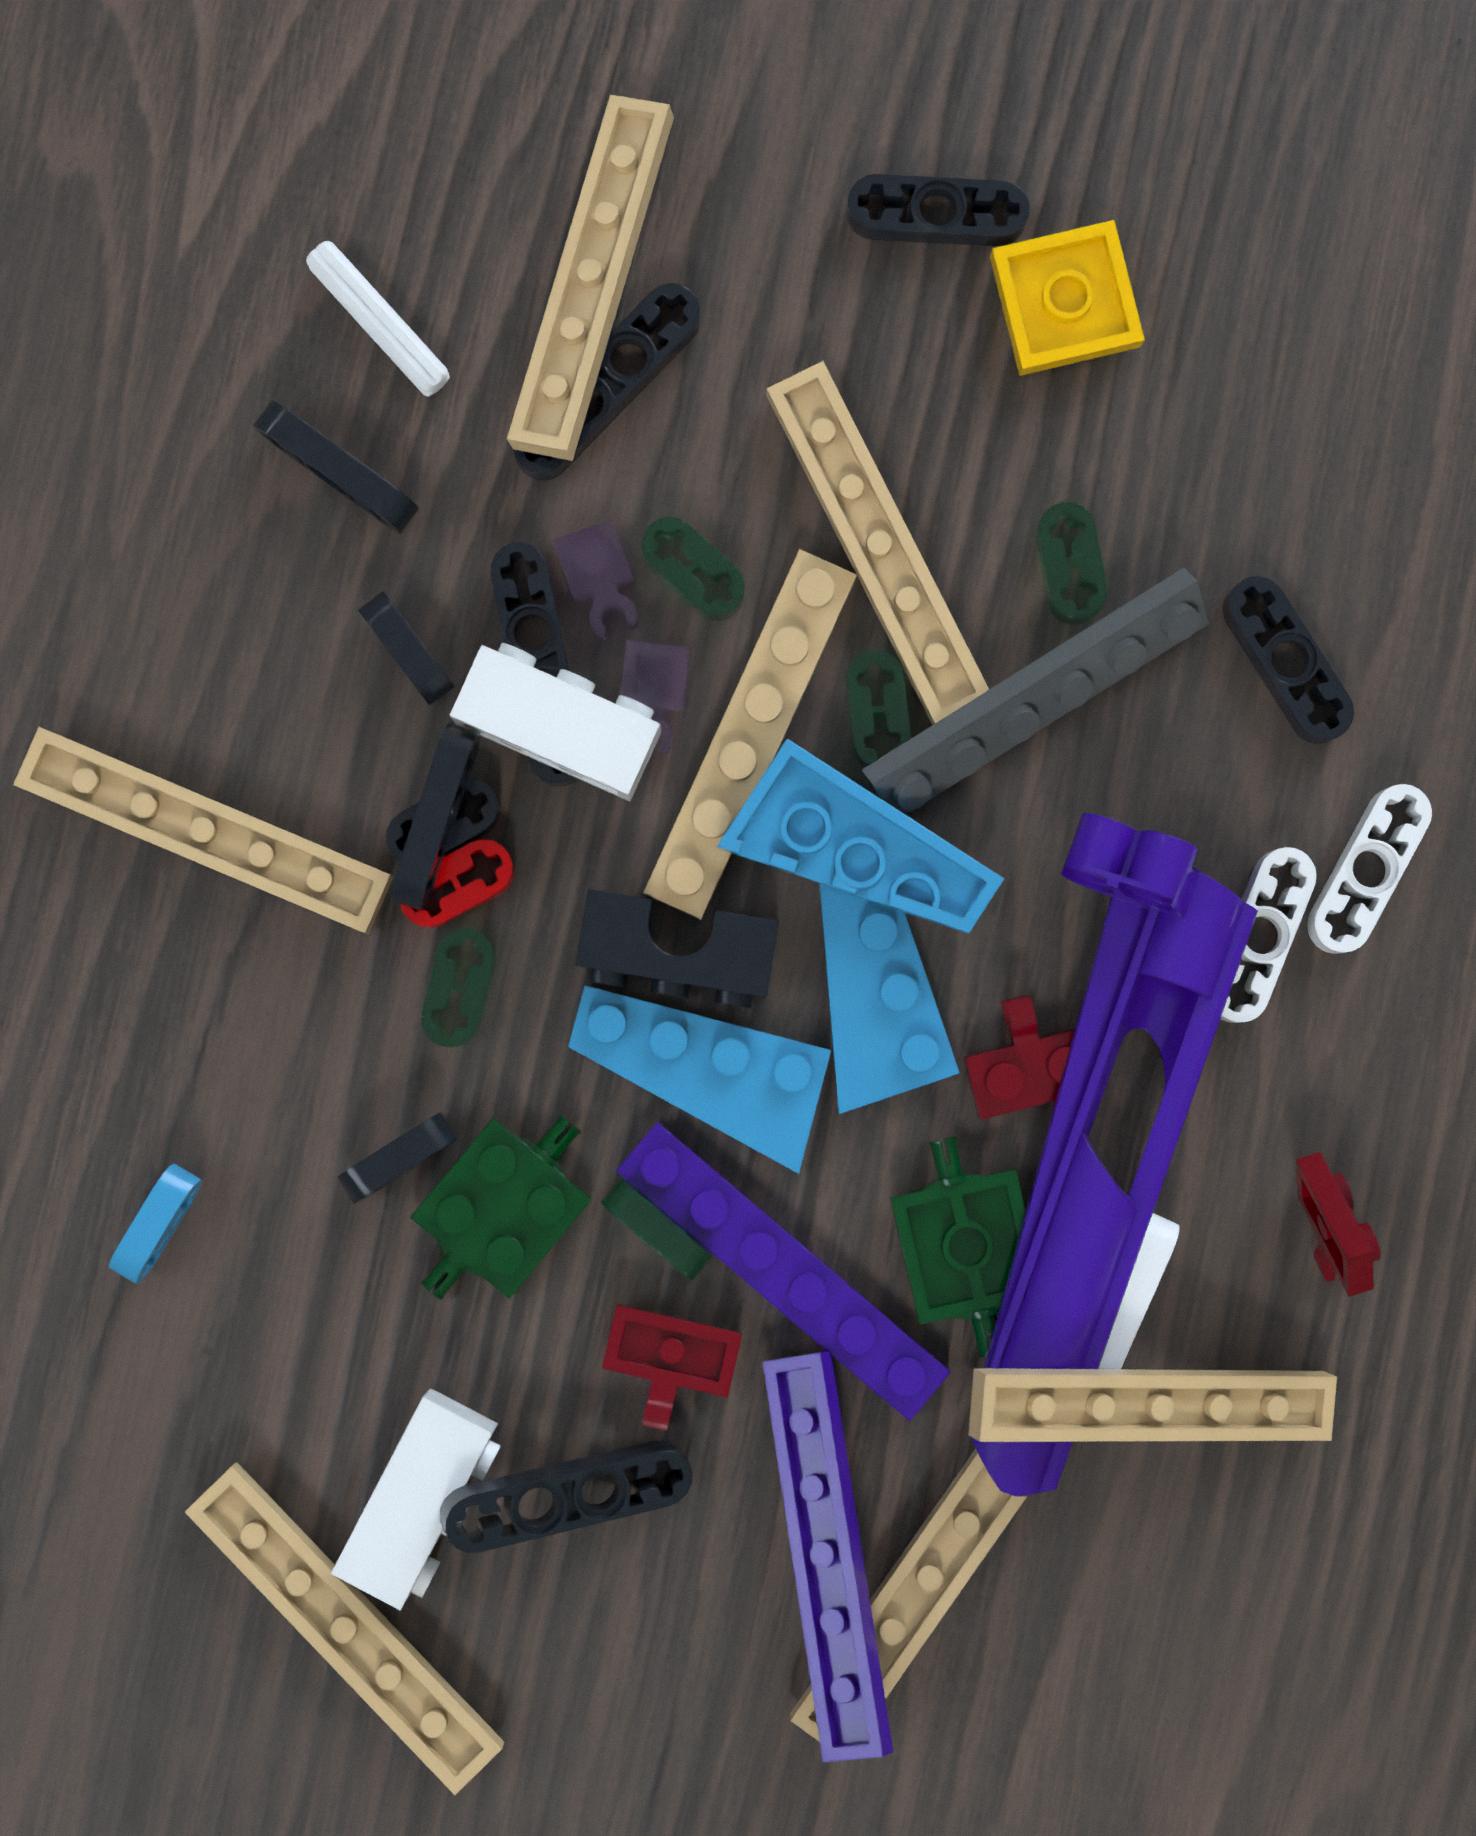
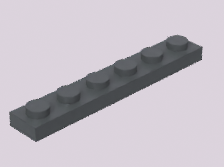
[862,568,1210,815]

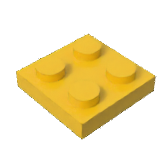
[990,220,1145,376]

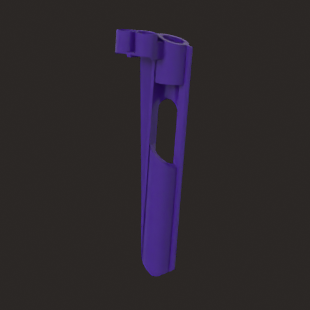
[969,813,1258,1496]

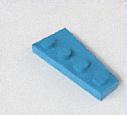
[717,739,1004,934]
[819,883,960,1114]
[568,985,831,1174]

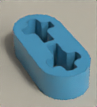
[108,1163,203,1285]

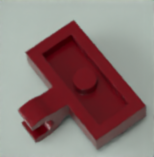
[963,995,1075,1120]
[1296,1152,1381,1297]
[602,1304,742,1431]

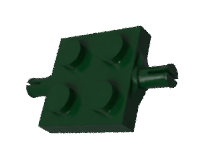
[410,1114,592,1300]
[889,1136,1026,1357]

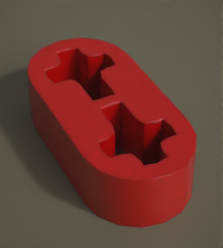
[400,839,515,929]

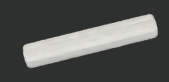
[306,241,450,396]

